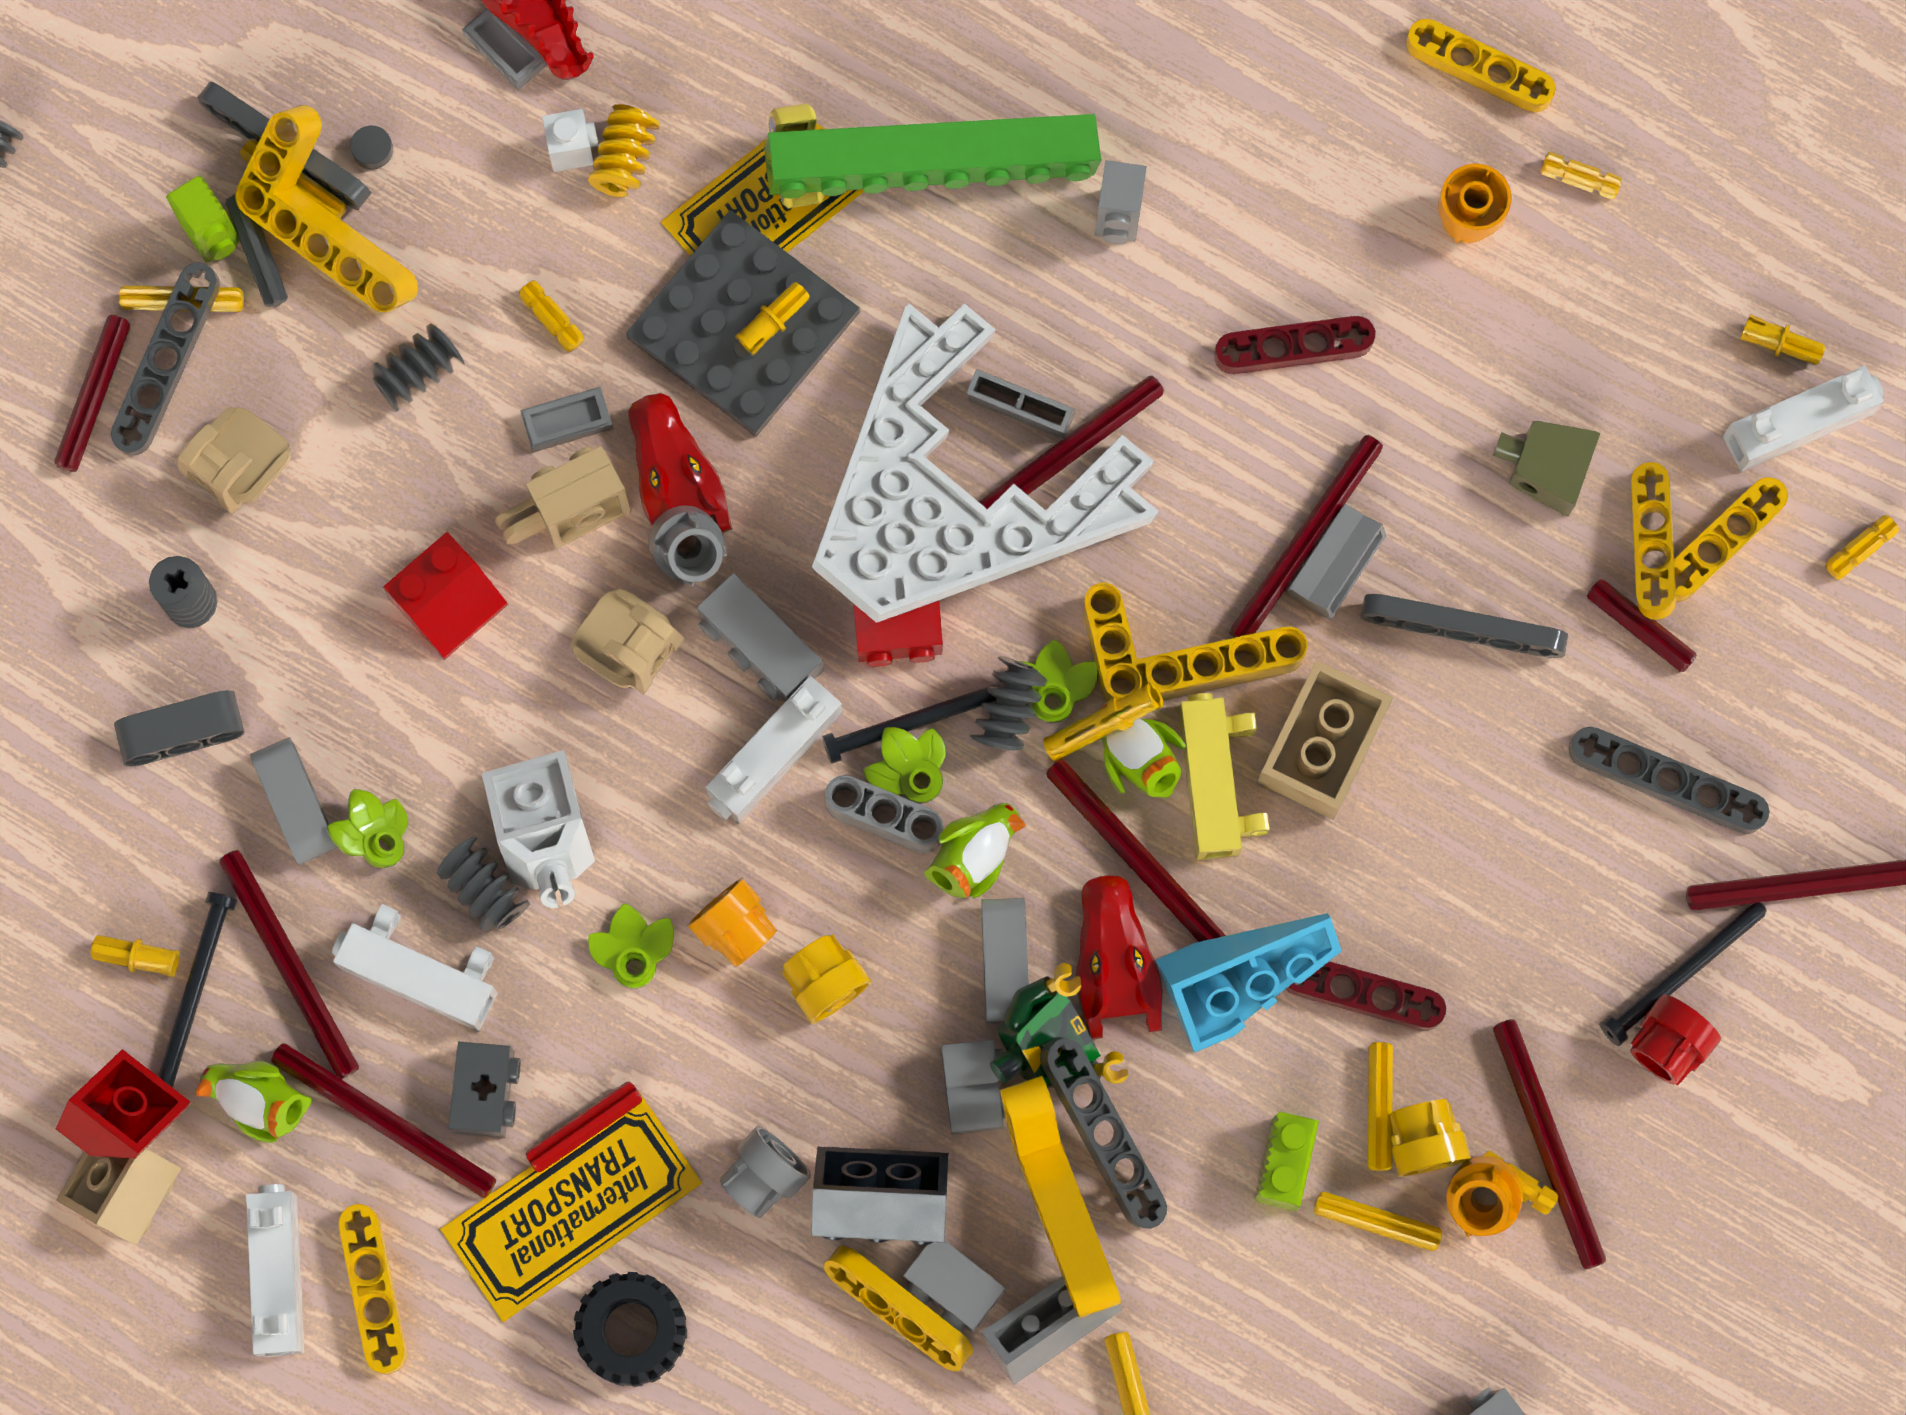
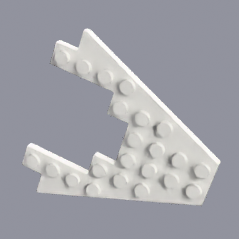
[812,304,1159,623]

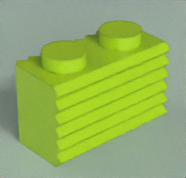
[166,176,239,262]
[1255,1112,1319,1211]

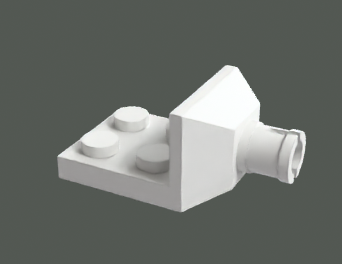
[481,750,595,908]

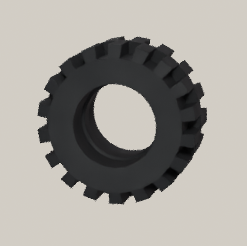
[573,1272,687,1387]

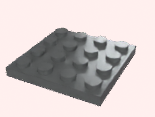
[626,210,860,437]

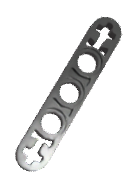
[197,82,371,210]
[111,262,220,455]
[1361,594,1568,658]
[1568,726,1770,834]
[1040,1038,1167,1229]

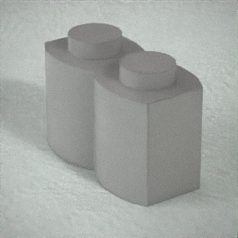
[941,1039,1005,1135]

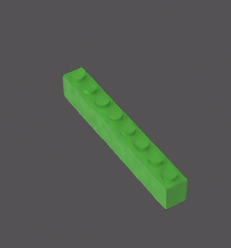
[764,114,1101,199]

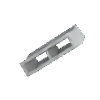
[966,369,1075,439]
[1287,504,1386,620]

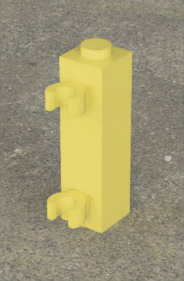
[1179,693,1269,860]

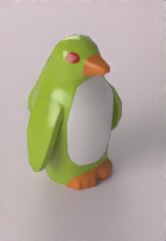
[1100,704,1186,798]
[924,802,1026,898]
[196,1061,312,1143]

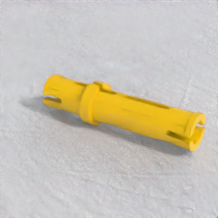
[1043,683,1163,762]

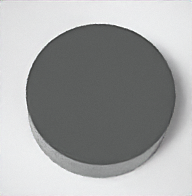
[350,125,393,169]

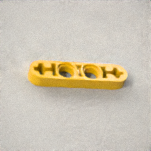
[1406,18,1556,113]
[1631,462,1676,620]
[1665,477,1788,602]
[339,1204,407,1374]
[824,1246,973,1371]

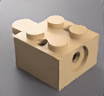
[495,445,631,550]

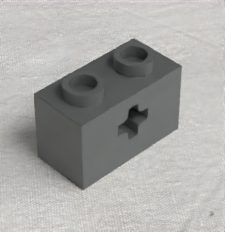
[448,1041,521,1138]

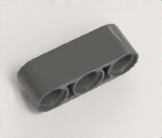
[114,690,245,767]

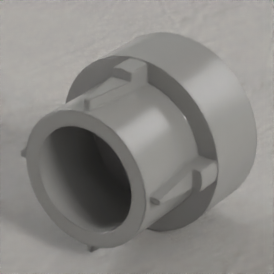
[649,506,727,586]
[720,1126,811,1218]

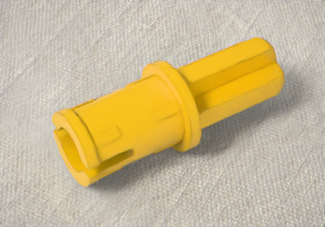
[735,282,810,355]
[1740,314,1825,365]
[90,935,180,977]

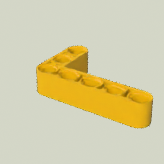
[235,105,418,313]
[1083,582,1308,708]
[1000,1076,1121,1318]

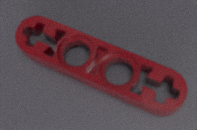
[1214,316,1376,374]
[1286,961,1446,1031]

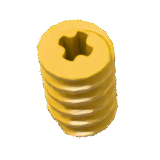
[588,104,660,198]

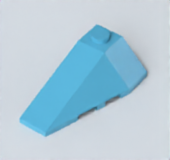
[1156,913,1342,1052]

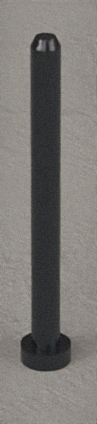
[822,682,1002,764]
[158,892,237,1088]
[1599,903,1767,1046]

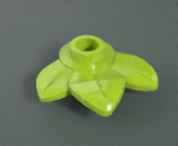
[1020,640,1098,723]
[863,727,946,803]
[326,789,408,868]
[588,904,674,989]

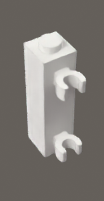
[1723,365,1884,472]
[706,676,843,823]
[332,904,498,1032]
[246,1184,304,1357]

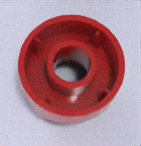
[1630,994,1721,1086]

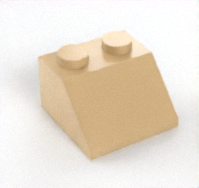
[56,1148,181,1246]

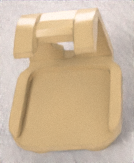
[177,407,291,514]
[572,589,685,695]

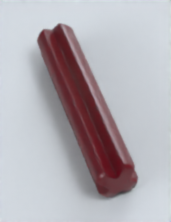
[1587,579,1697,672]

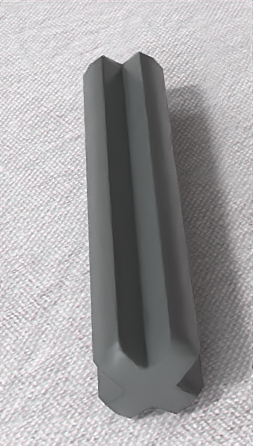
[226,194,288,307]

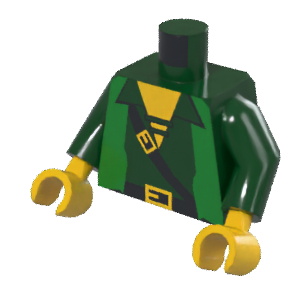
[990,963,1128,1088]

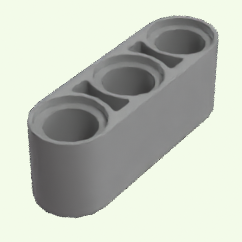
[250,737,338,865]
[825,775,943,854]
[981,898,1029,1023]

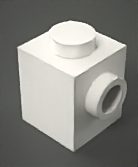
[542,109,599,172]

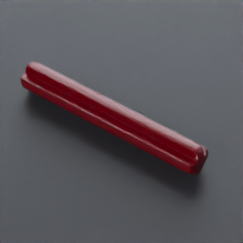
[54,315,130,472]

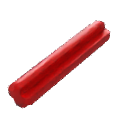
[525,1081,642,1172]

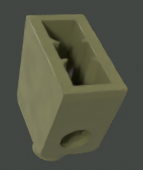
[1493,421,1600,517]

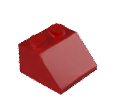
[383,532,508,660]
[853,600,943,667]
[55,1049,191,1159]

